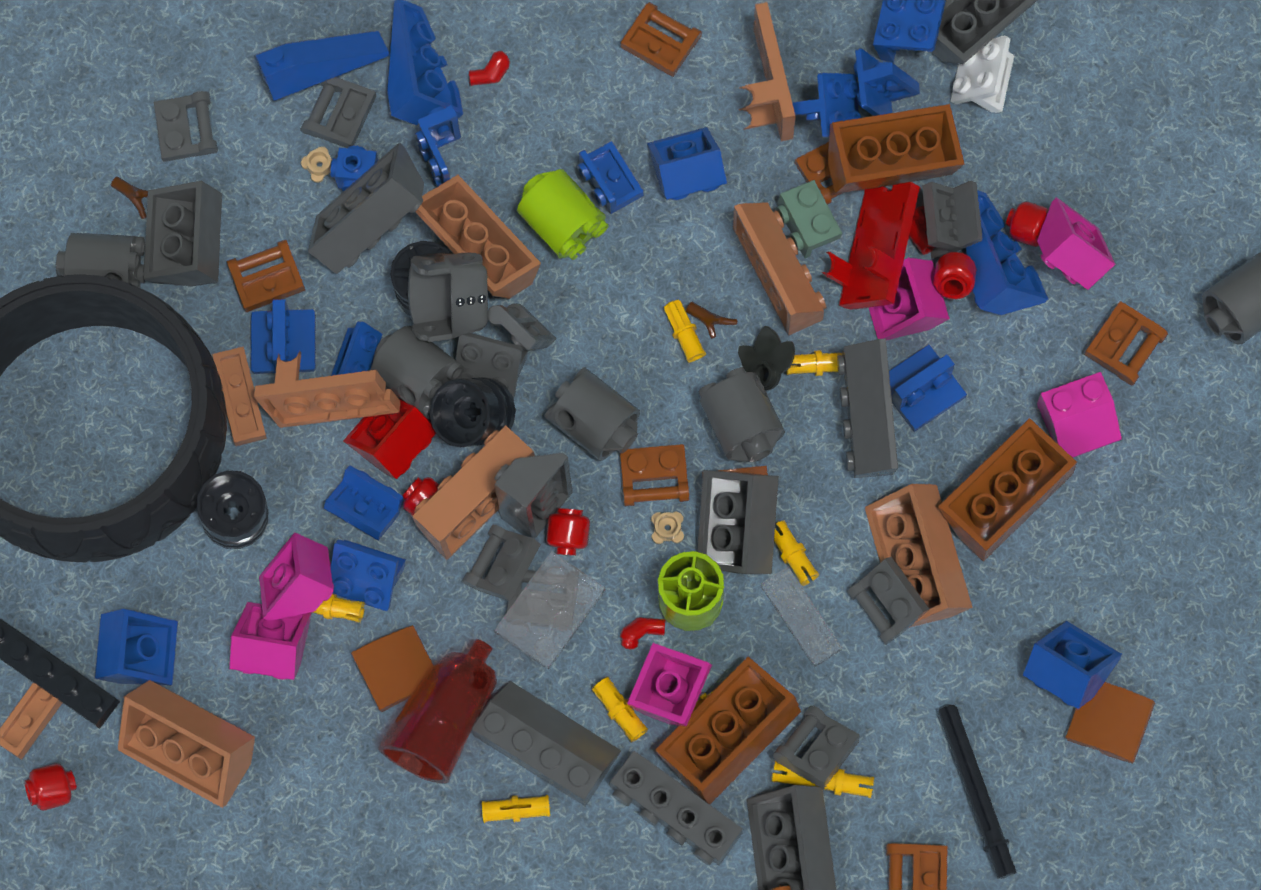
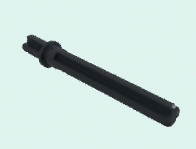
[938,705,1017,879]

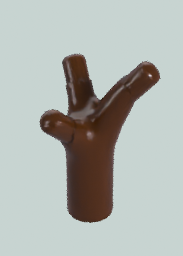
[111,176,148,219]
[686,301,737,338]

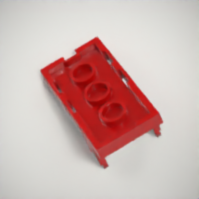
[821,182,920,310]

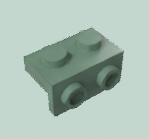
[775,180,842,259]

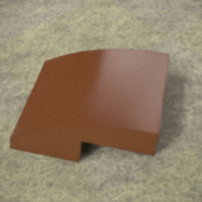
[351,625,443,712]
[1065,682,1155,764]

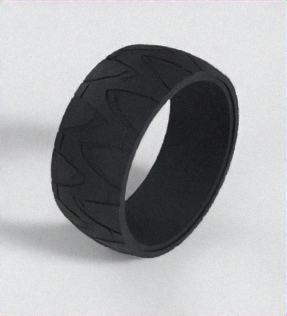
[0,274,227,563]

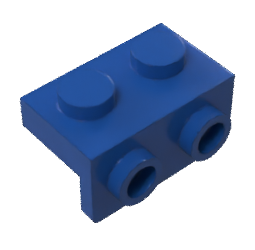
[577,141,644,214]
[331,321,383,376]
[324,465,403,541]

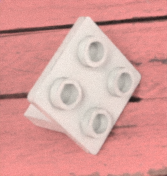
[951,36,1014,113]

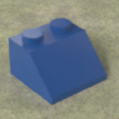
[647,127,727,200]
[95,609,178,686]
[1023,621,1122,709]

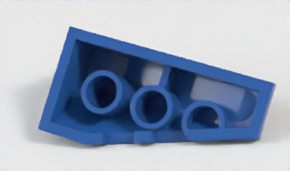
[387,0,463,125]
[254,31,390,101]
[966,190,1049,315]

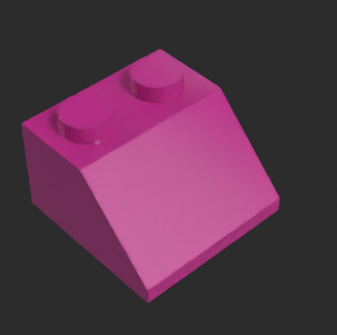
[1037,197,1116,290]
[869,258,950,340]
[1037,372,1122,457]
[259,532,334,621]
[229,602,311,680]
[627,643,712,726]

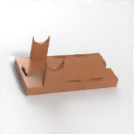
[738,2,795,141]
[254,350,400,428]

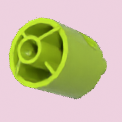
[517,169,609,260]
[658,551,724,631]

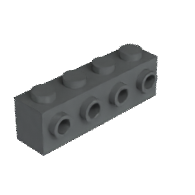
[610,751,743,866]

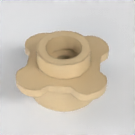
[301,147,332,183]
[651,512,684,544]

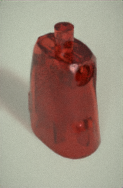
[378,639,497,784]

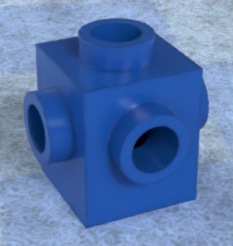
[331,146,379,191]

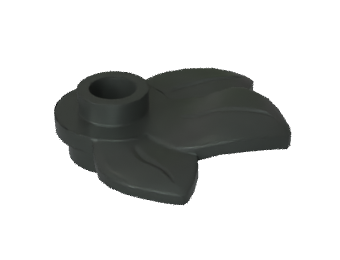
[738,326,795,390]

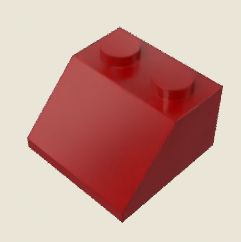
[343,400,436,479]

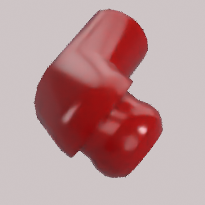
[469,51,510,86]
[909,206,934,255]
[620,617,666,649]

